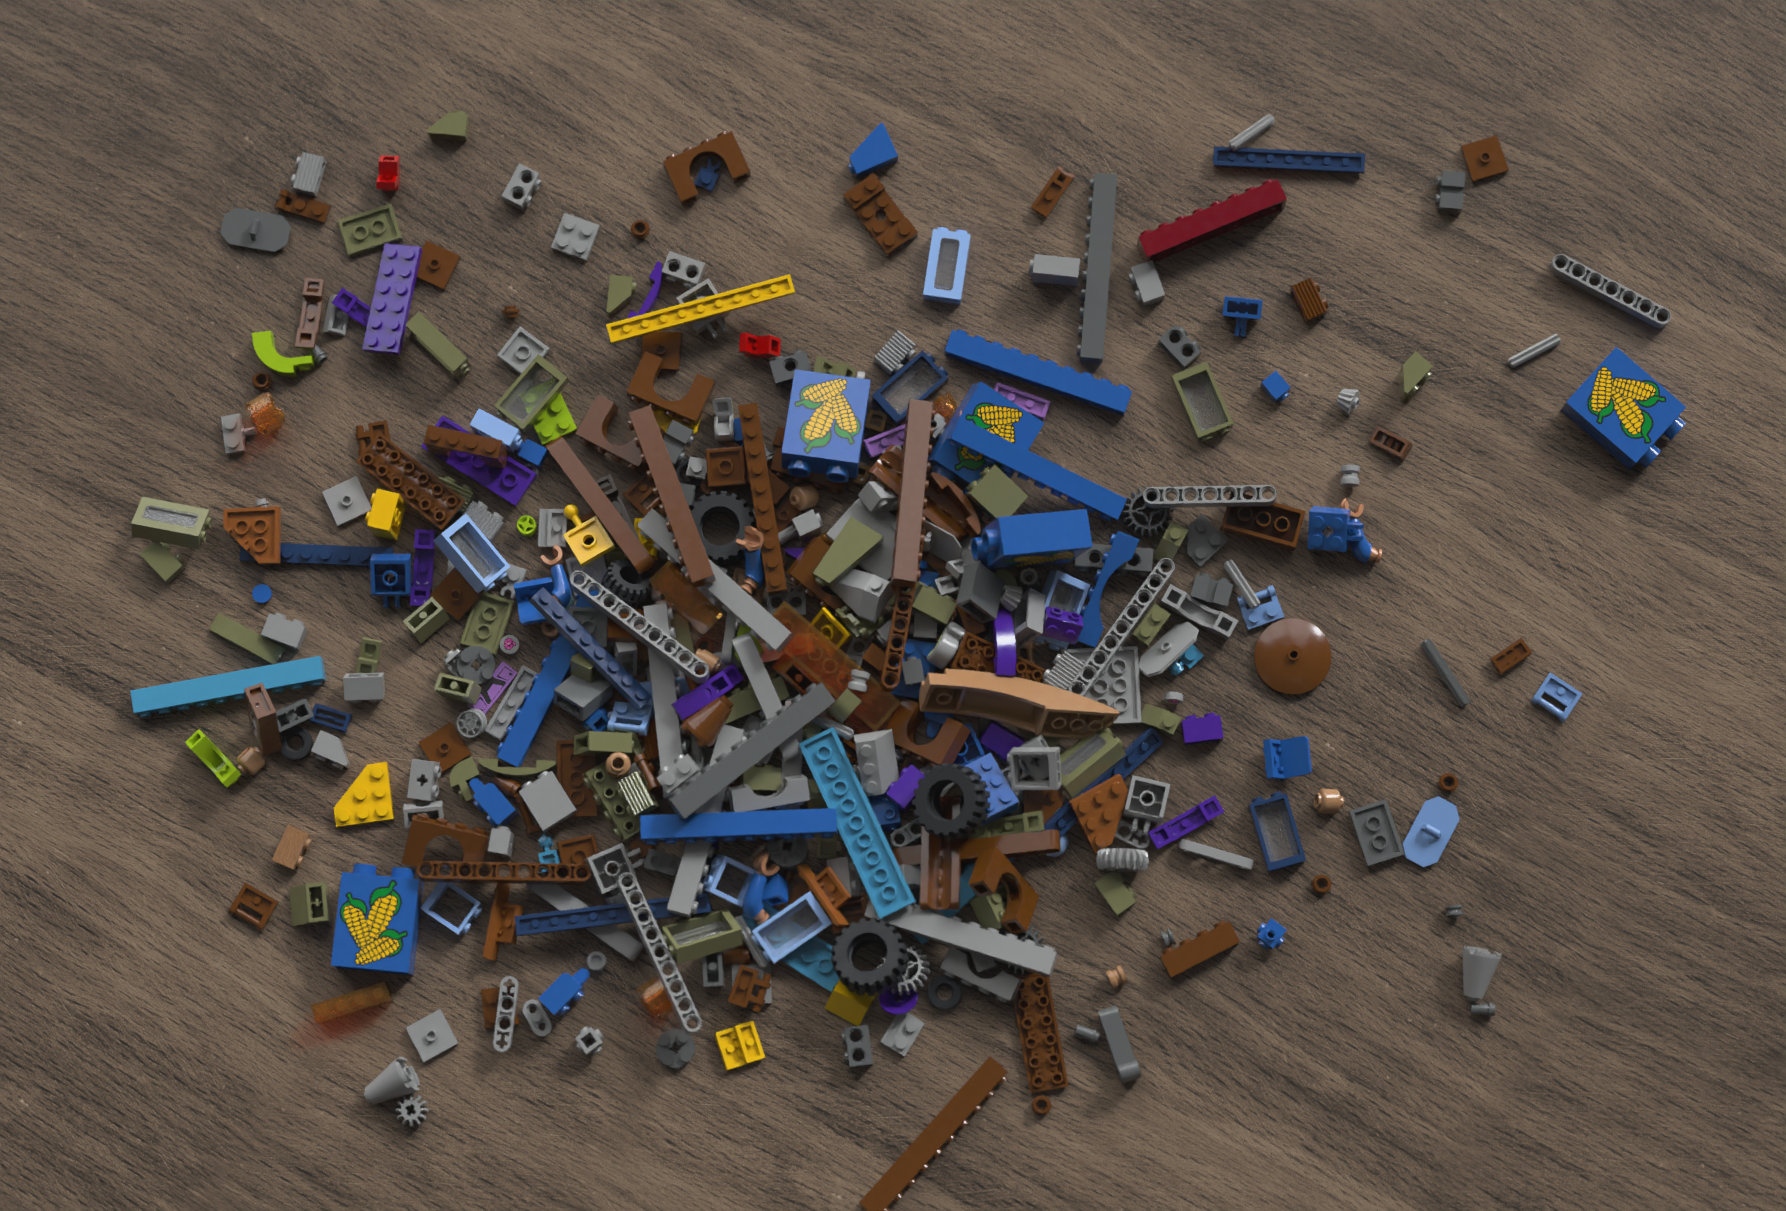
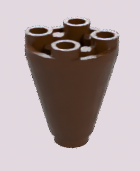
[681,695,734,748]

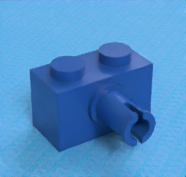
[1223,296,1263,337]

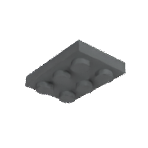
[1349,799,1405,867]

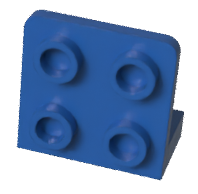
[514,577,554,625]
[1263,736,1312,780]
[867,792,901,833]

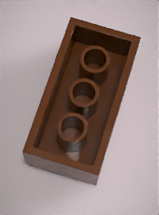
[1220,493,1306,551]

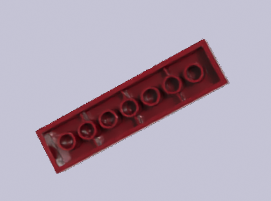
[1137,179,1287,263]

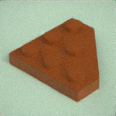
[223,506,281,565]
[1068,774,1129,853]

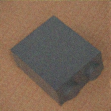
[956,561,1004,624]
[554,674,614,721]

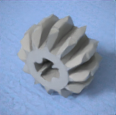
[395,1094,429,1127]

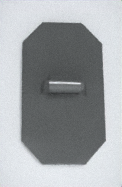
[220,208,291,252]

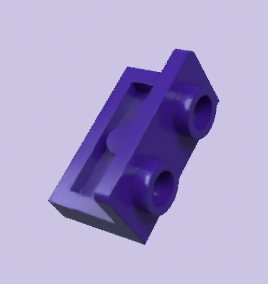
[1040,606,1083,645]

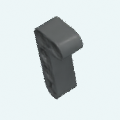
[1098,1005,1142,1084]

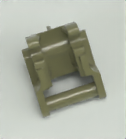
[835,604,885,639]

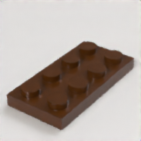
[557,740,597,818]

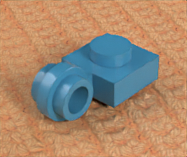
[1168,644,1204,677]
[538,834,561,872]

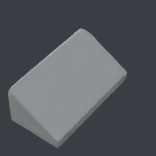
[323,294,349,336]

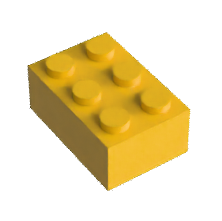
[365,489,407,541]

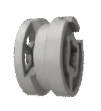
[457,708,487,738]

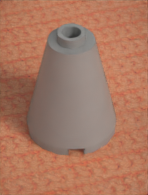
[1462,946,1502,1002]
[364,1056,420,1104]

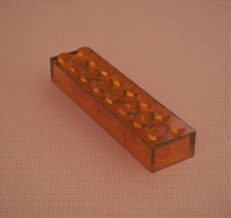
[772,601,901,732]

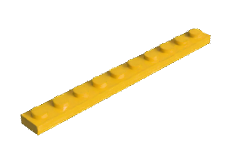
[606,274,795,344]

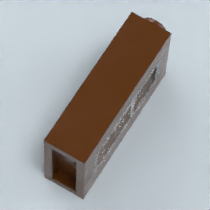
[244,682,282,756]

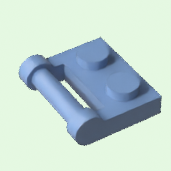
[1236,585,1284,630]
[1530,673,1583,723]
[607,701,653,736]

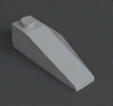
[830,569,894,623]

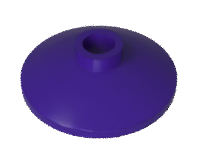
[879,980,918,1015]

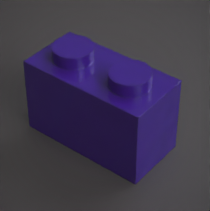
[1181,713,1223,745]
[979,720,1025,761]
[886,765,925,813]

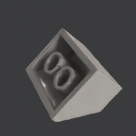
[854,729,899,796]

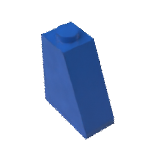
[847,123,898,179]

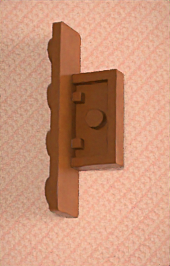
[796,864,852,927]
[483,883,523,961]

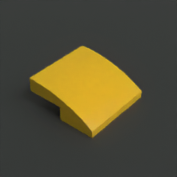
[714,1021,765,1071]

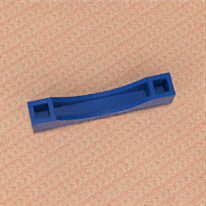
[1078,531,1140,648]

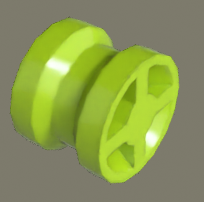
[517,515,537,537]

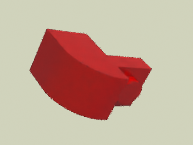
[376,155,400,192]
[739,332,781,359]

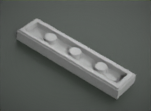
[484,665,538,741]

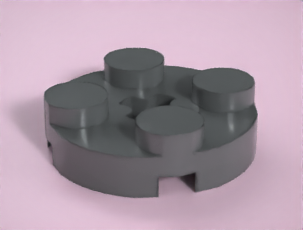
[456,646,495,684]
[656,1029,695,1068]

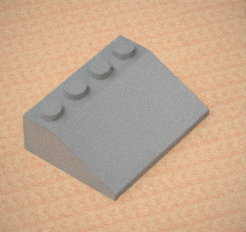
[825,498,896,581]

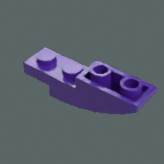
[671,663,744,721]

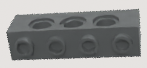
[1074,544,1153,577]

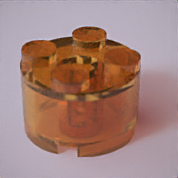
[244,392,286,437]
[635,976,674,1021]

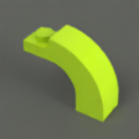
[252,331,315,377]
[185,729,241,787]

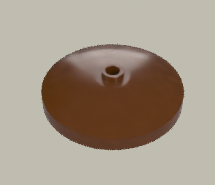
[1254,618,1331,695]

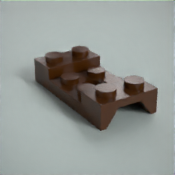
[843,173,918,257]

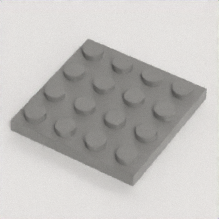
[1061,646,1142,725]

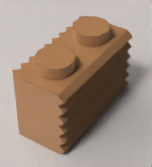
[272,825,312,871]

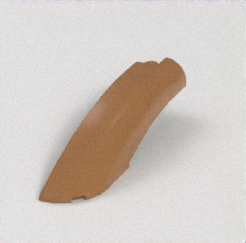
[919,669,1119,738]

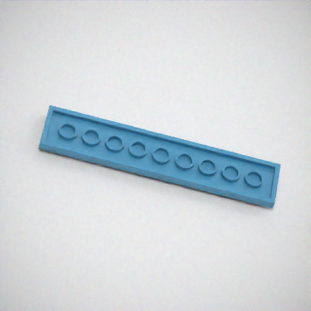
[799,727,916,919]

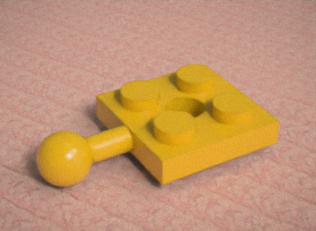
[563,504,615,567]

